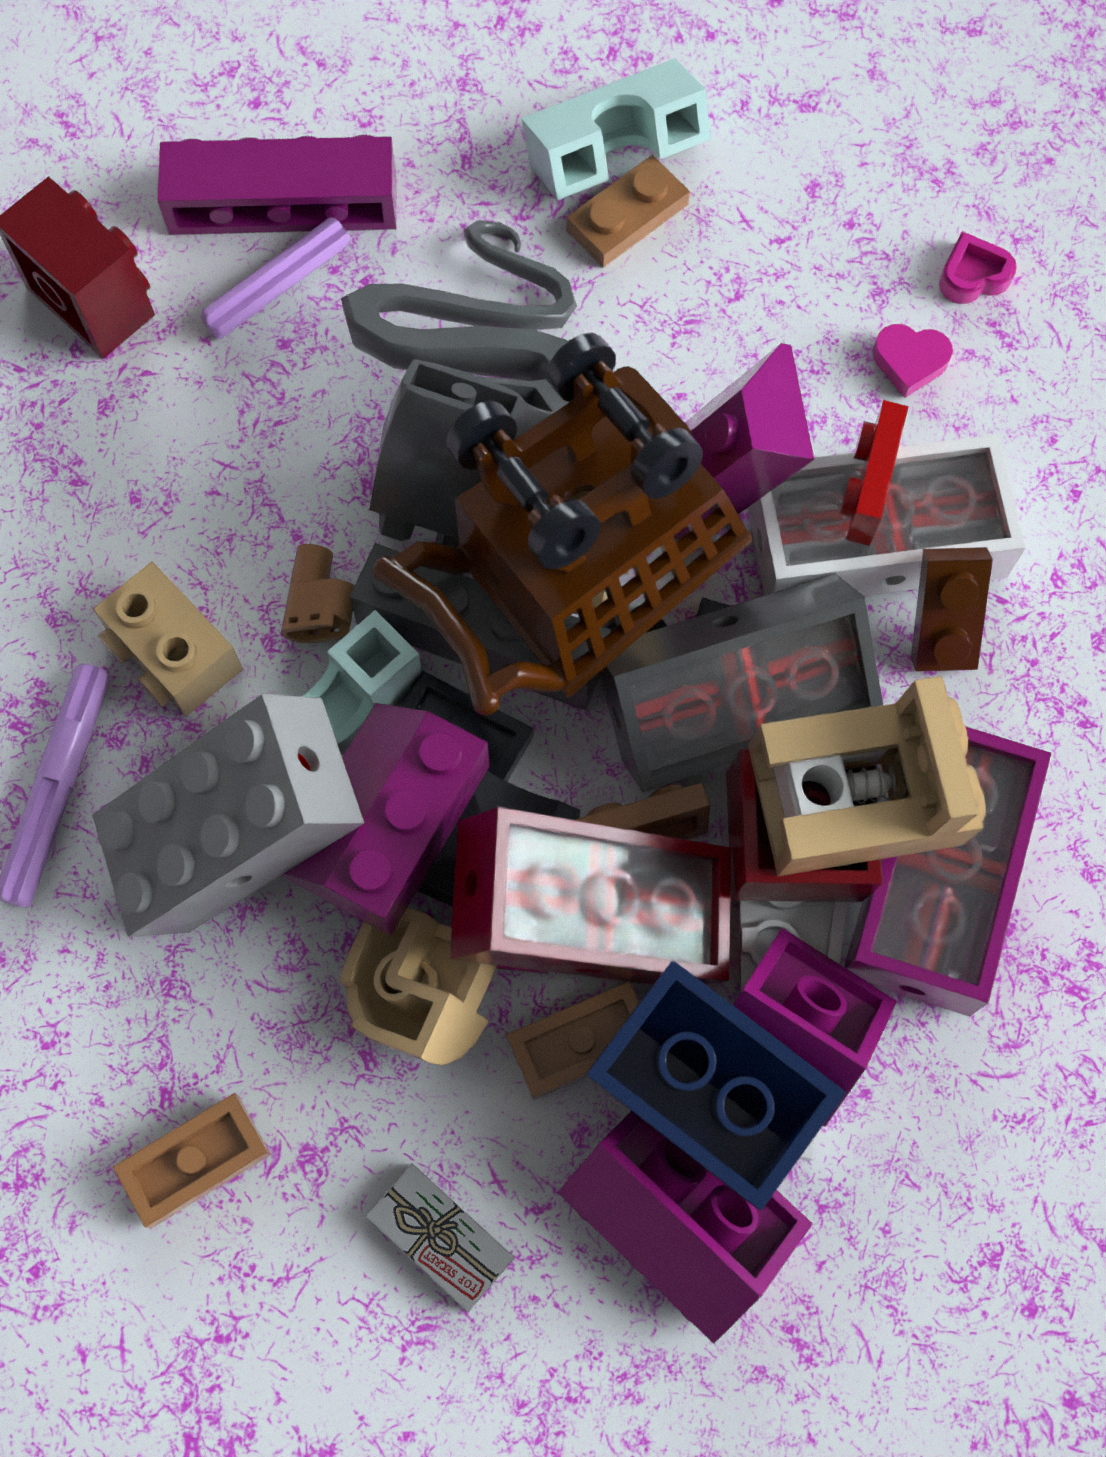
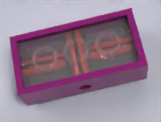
[844,726,1052,1017]

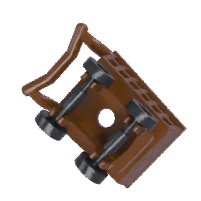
[373,332,753,716]

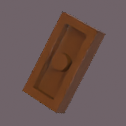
[911,547,993,671]

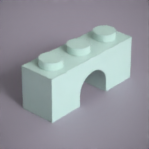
[521,58,711,200]
[277,610,422,753]

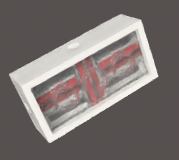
[748,434,1026,596]

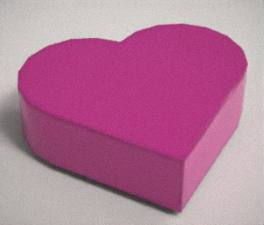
[939,231,1017,304]
[873,324,953,398]

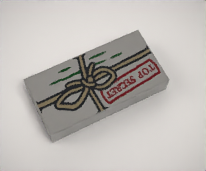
[365,1163,515,1313]

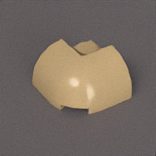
[339,908,497,1066]

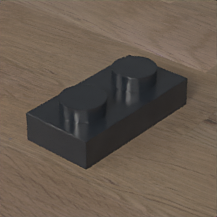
[401,671,534,782]

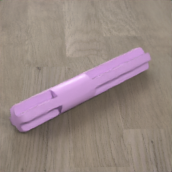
[0,663,110,907]

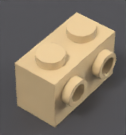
[93,561,243,717]

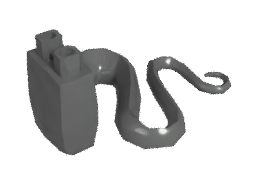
[341,220,577,548]

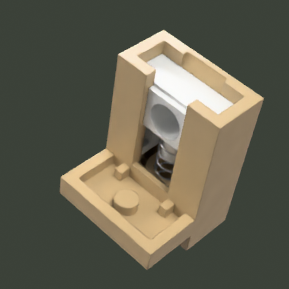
[748,676,986,876]

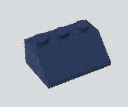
[584,960,847,1211]

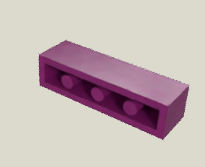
[157,134,396,235]

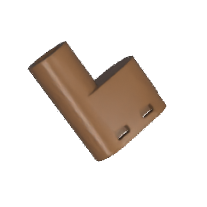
[281,544,354,643]

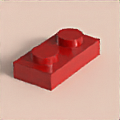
[840,400,909,546]

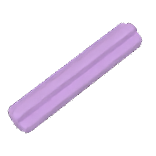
[200,217,350,339]

